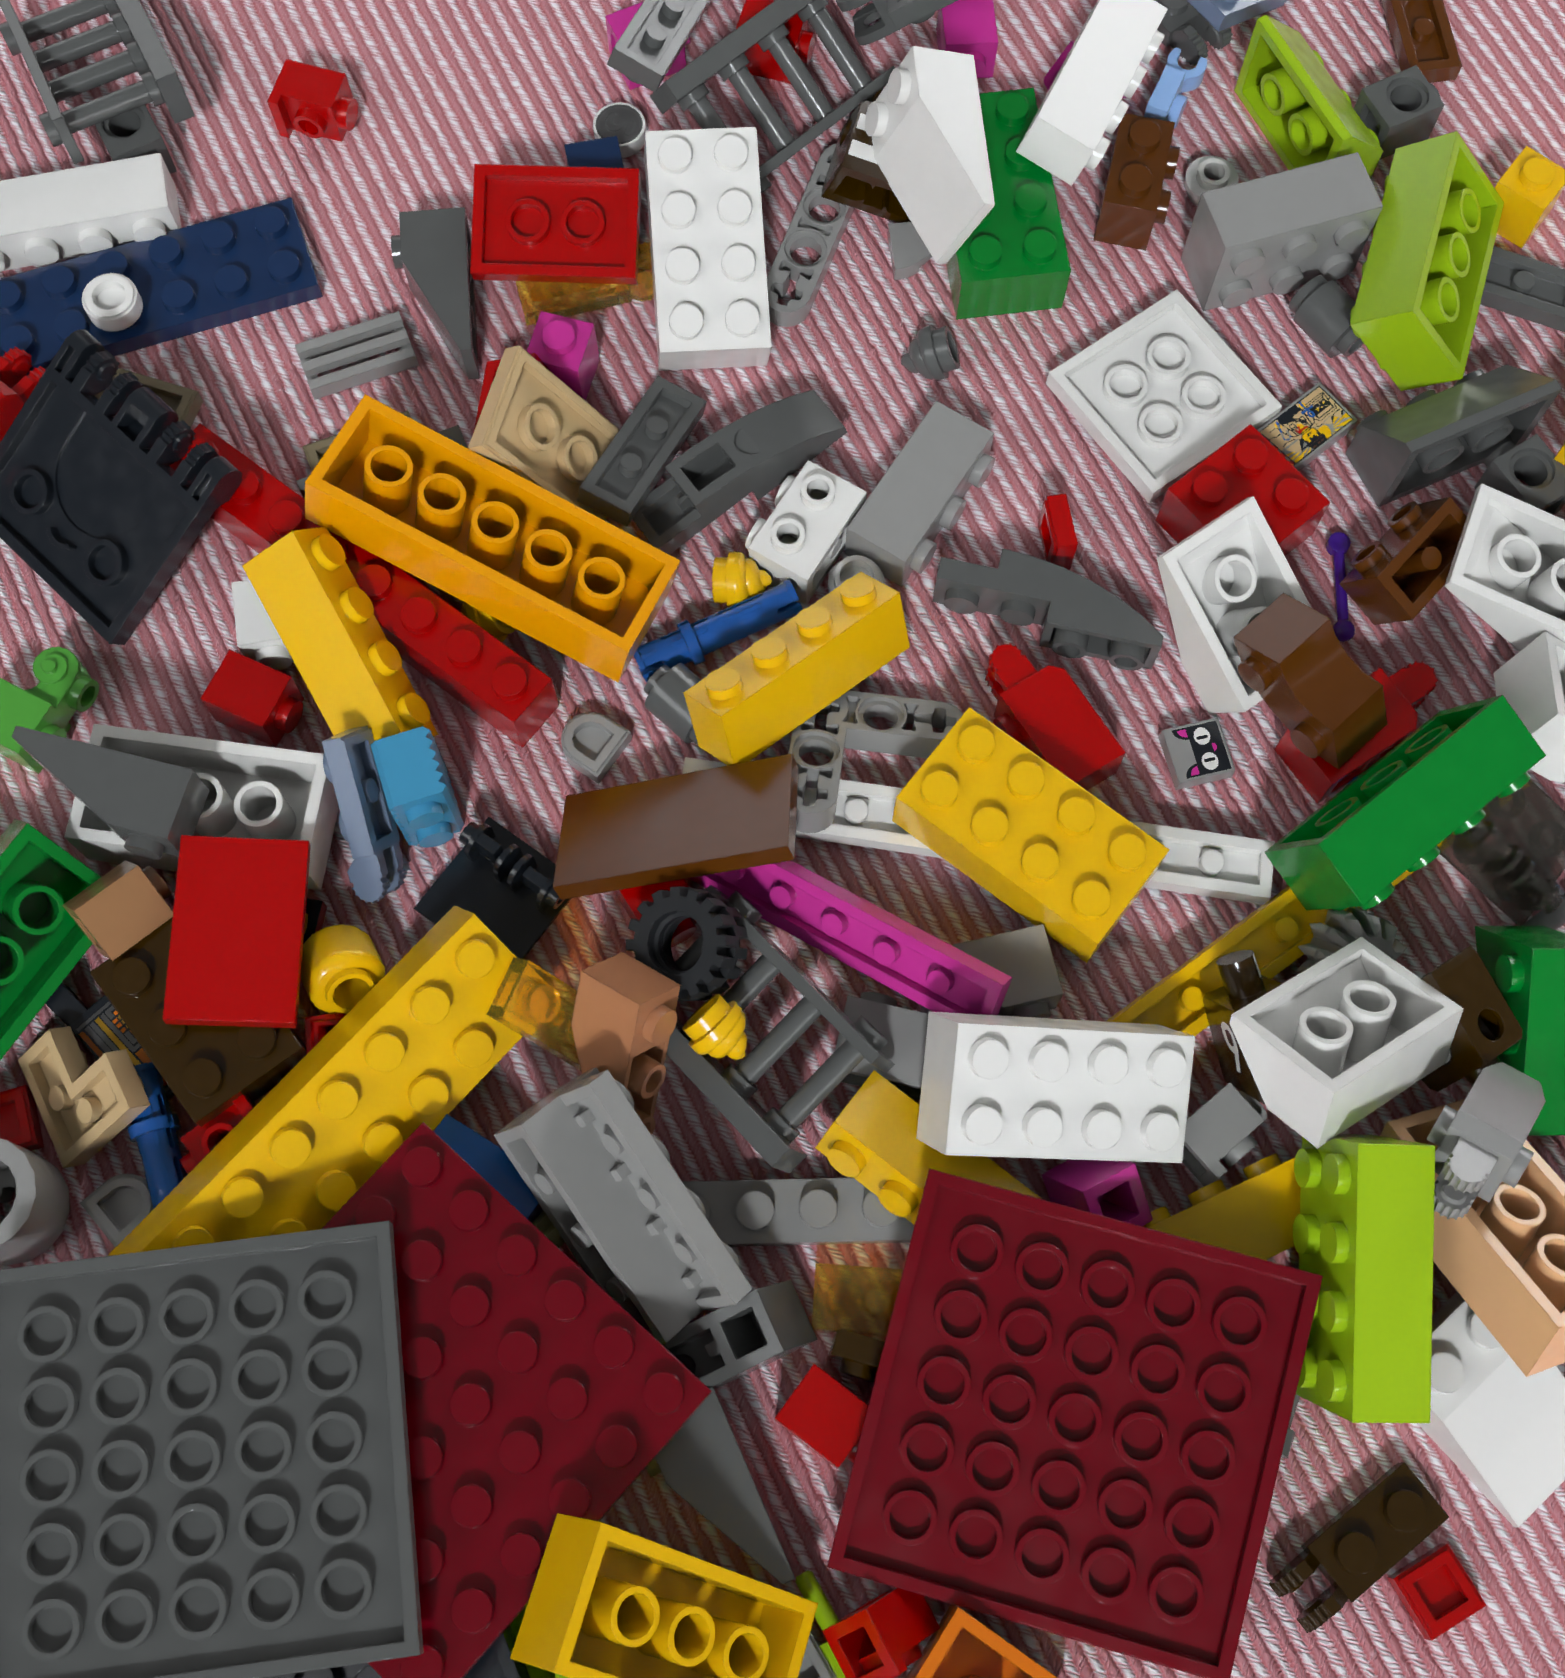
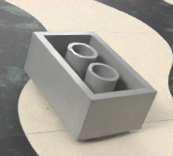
[1181,152,1383,311]

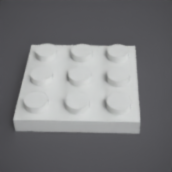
[1046,289,1282,503]

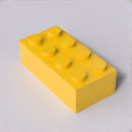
[892,707,1170,963]
[510,1513,818,1678]

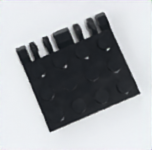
[0,329,242,645]

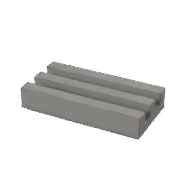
[295,311,419,400]

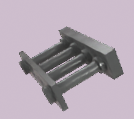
[0,0,195,164]
[650,0,895,193]
[666,885,895,1173]

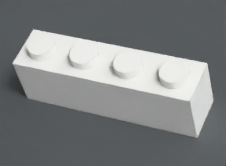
[1016,0,1168,186]
[0,153,181,272]

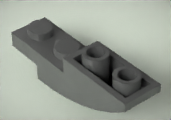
[632,390,847,555]
[932,549,1164,670]

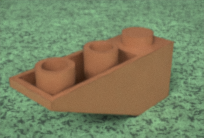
[571,952,681,1134]

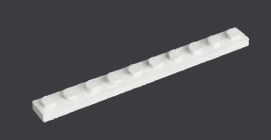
[682,757,1275,904]

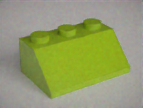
[1234,15,1383,179]

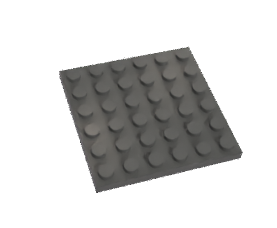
[0,1221,424,1678]

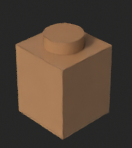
[63,861,173,961]

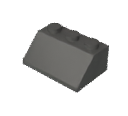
[1345,364,1562,507]

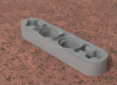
[767,144,854,327]

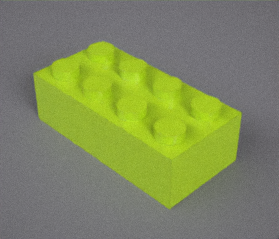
[1350,131,1504,391]
[1293,1134,1435,1423]

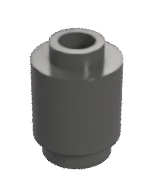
[1289,275,1364,358]
[644,663,701,745]

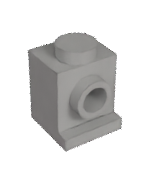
[1182,1082,1267,1186]

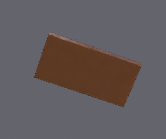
[553,754,799,900]

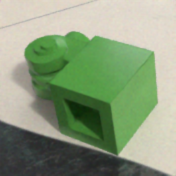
[0,647,99,774]

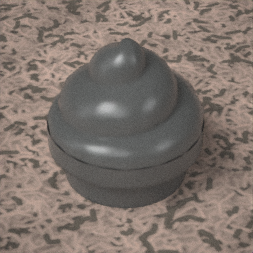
[901,325,960,381]

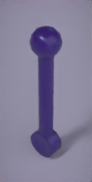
[1326,532,1355,642]

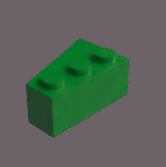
[1475,926,1565,1136]

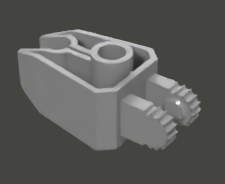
[1426,1062,1546,1220]

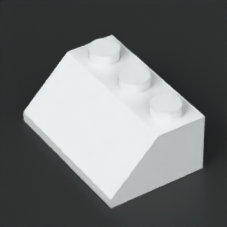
[1229,937,1464,1149]

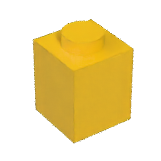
[1495,146,1565,249]

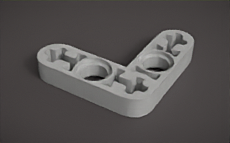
[789,690,963,833]

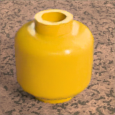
[301,924,385,1014]

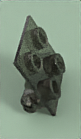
[1438,779,1565,926]

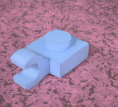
[1144,47,1207,129]

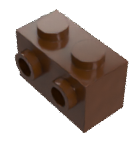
[1094,113,1180,251]
[1339,497,1467,625]

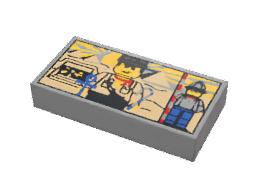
[1258,382,1358,471]

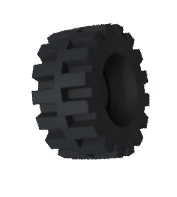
[626,886,748,1001]

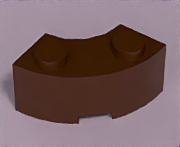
[1233,593,1387,769]

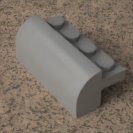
[493,1067,753,1344]

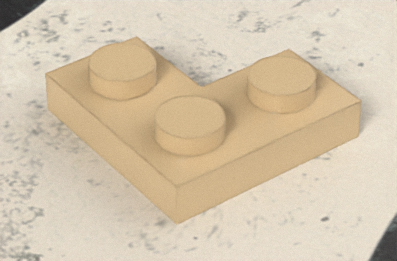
[18,1026,151,1168]

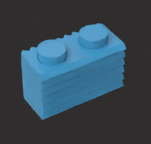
[370,726,464,848]

